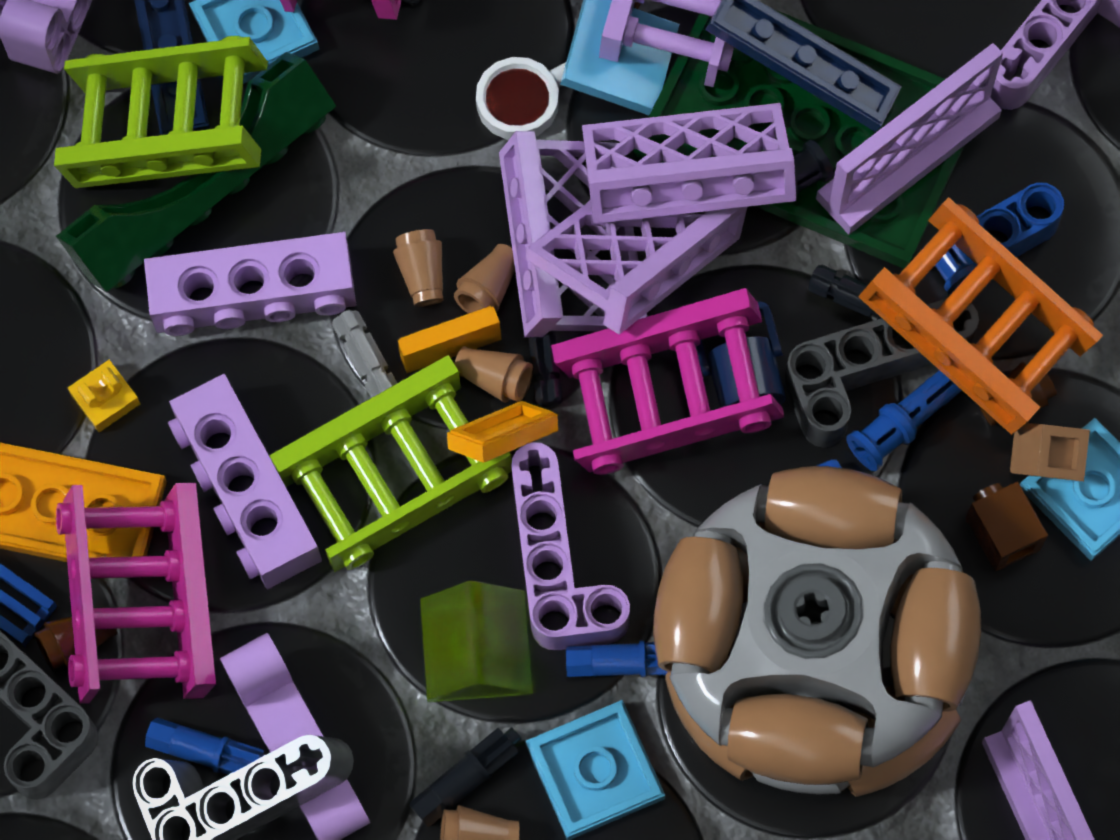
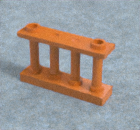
[858,197,1103,435]

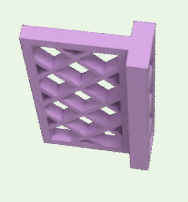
[816,43,1003,235]
[582,103,796,224]
[499,131,647,337]
[525,200,747,335]
[982,700,1095,840]

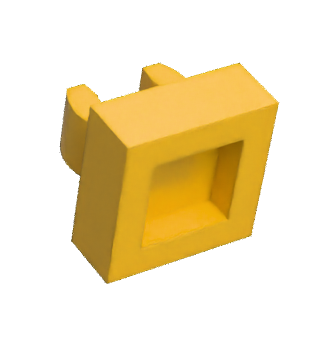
[67,359,141,433]

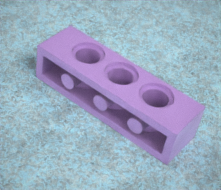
[144,232,356,336]
[168,374,322,590]

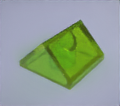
[420,580,532,702]

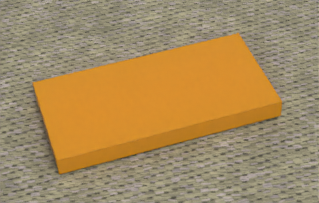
[0,443,167,562]

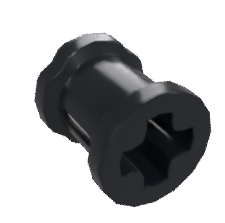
[787,139,834,204]

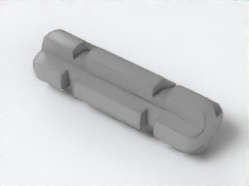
[332,310,397,398]

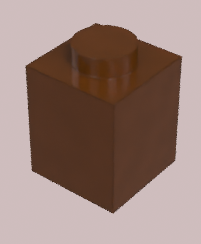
[965,481,1048,572]

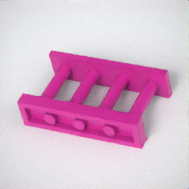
[551,288,785,475]
[56,483,216,704]

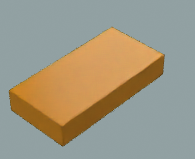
[397,306,501,373]
[447,401,558,463]

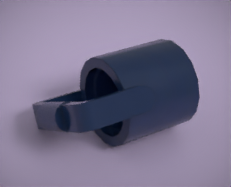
[696,302,786,408]

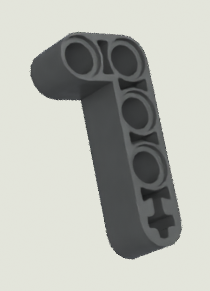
[785,298,979,448]
[0,631,98,800]
[133,735,354,840]

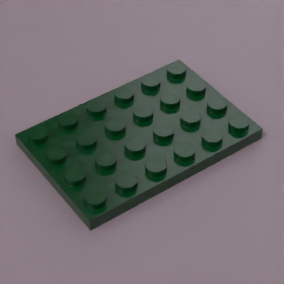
[633,9,965,269]

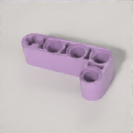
[0,0,92,74]
[990,0,1120,110]
[512,442,630,650]
[220,633,370,840]

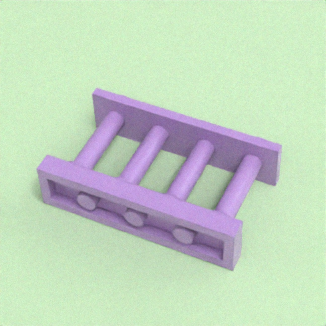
[599,0,734,87]

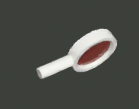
[476,57,566,140]

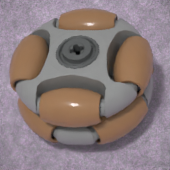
[653,466,981,797]

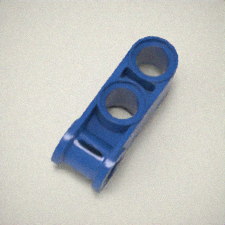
[922,183,1064,295]

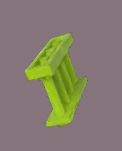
[54,36,268,188]
[269,355,512,572]

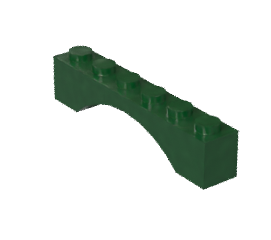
[56,52,336,292]

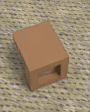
[1010,423,1090,481]

